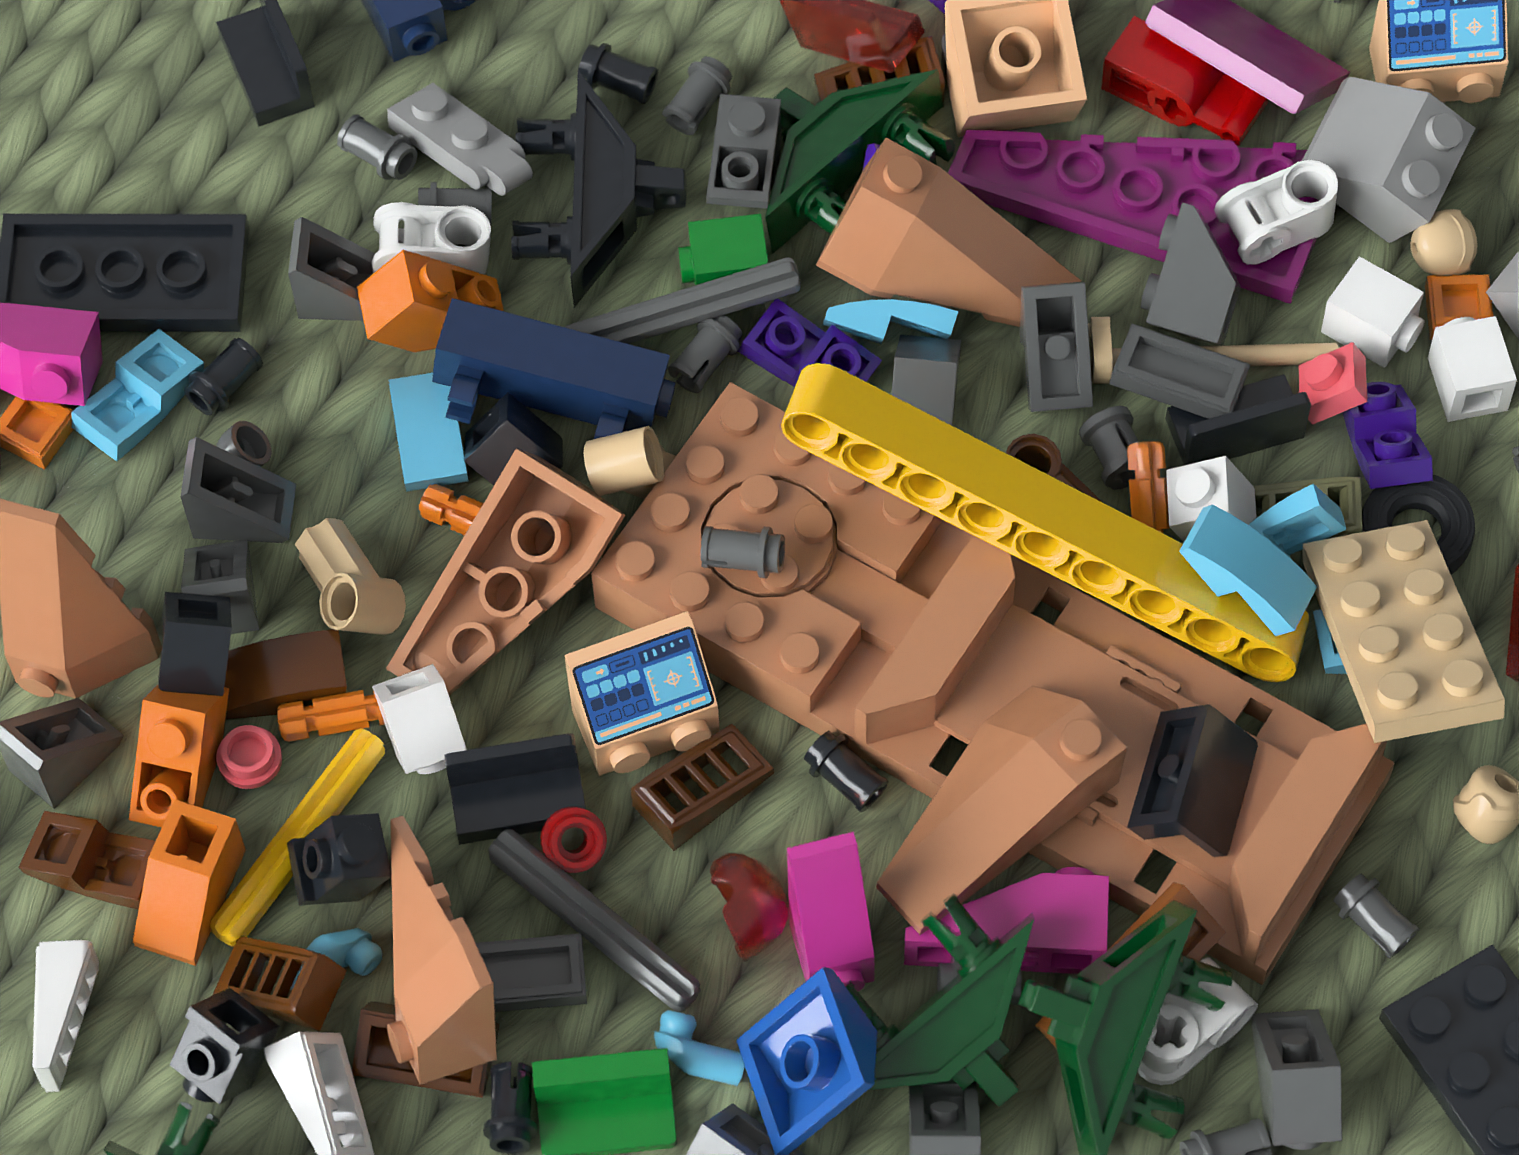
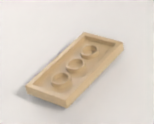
[1303,520,1505,743]

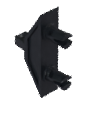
[511,70,687,308]

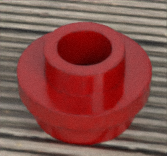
[540,806,607,873]

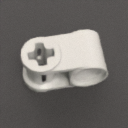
[1214,160,1338,264]
[372,202,491,274]
[1138,957,1258,1085]

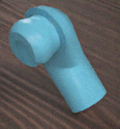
[291,928,382,990]
[654,1010,745,1086]

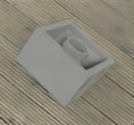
[1302,76,1475,243]

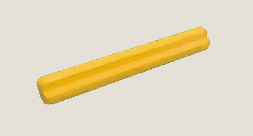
[210,728,385,947]

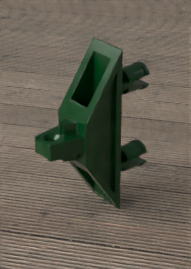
[765,69,955,253]
[844,893,1034,1107]
[1019,900,1232,1155]

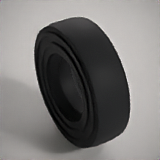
[1362,475,1475,575]

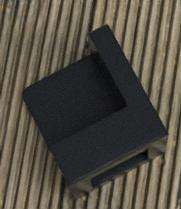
[464,392,563,485]
[158,592,232,696]

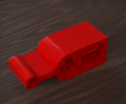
[1101,16,1268,147]

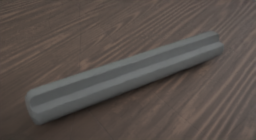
[565,257,801,344]
[488,829,701,1012]

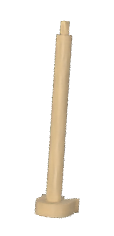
[1088,316,1340,384]

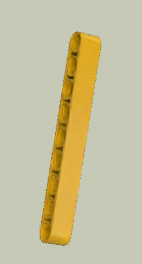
[781,363,1309,682]

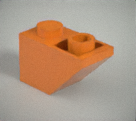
[357,250,504,353]
[129,685,229,828]
[133,799,246,966]

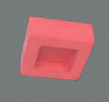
[1299,342,1367,425]

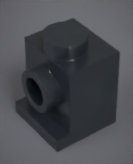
[287,813,392,906]
[170,987,280,1104]

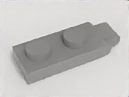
[387,83,533,196]

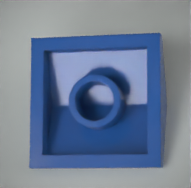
[736,967,877,1155]

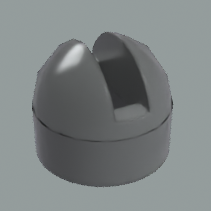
[216,421,272,467]

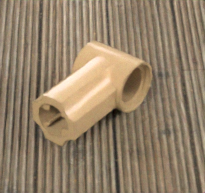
[584,426,676,499]
[295,518,406,635]

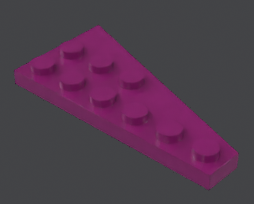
[948,130,1319,304]

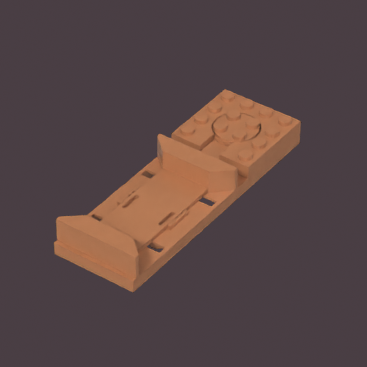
[591,382,1395,985]

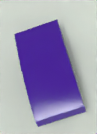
[738,298,882,387]
[1342,382,1433,489]

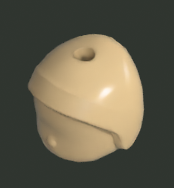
[1410,209,1477,276]
[1453,765,1519,844]

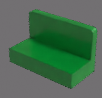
[532,1048,677,1155]

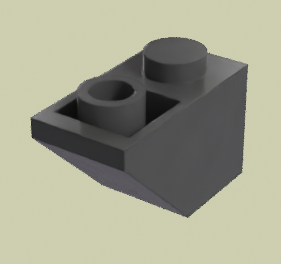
[706,94,782,209]
[1141,202,1241,345]

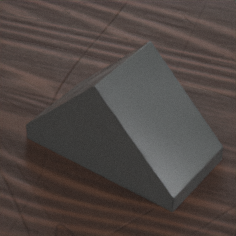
[288,217,375,321]
[892,334,961,426]
[180,437,296,543]
[181,539,259,634]
[0,698,124,809]

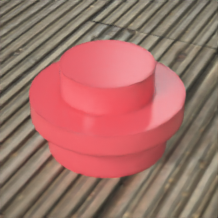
[216,725,282,789]

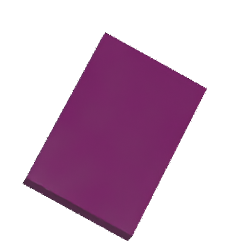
[1145,0,1350,114]

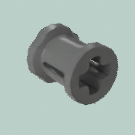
[1079,406,1139,490]

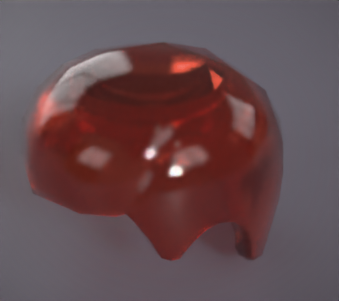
[710,852,789,962]

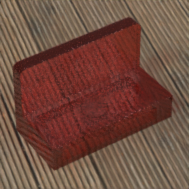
[779,0,925,73]

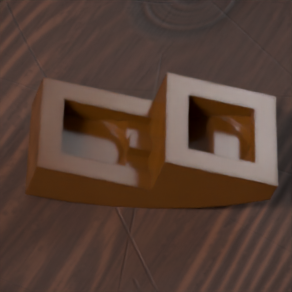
[224,629,347,720]
[18,811,156,910]

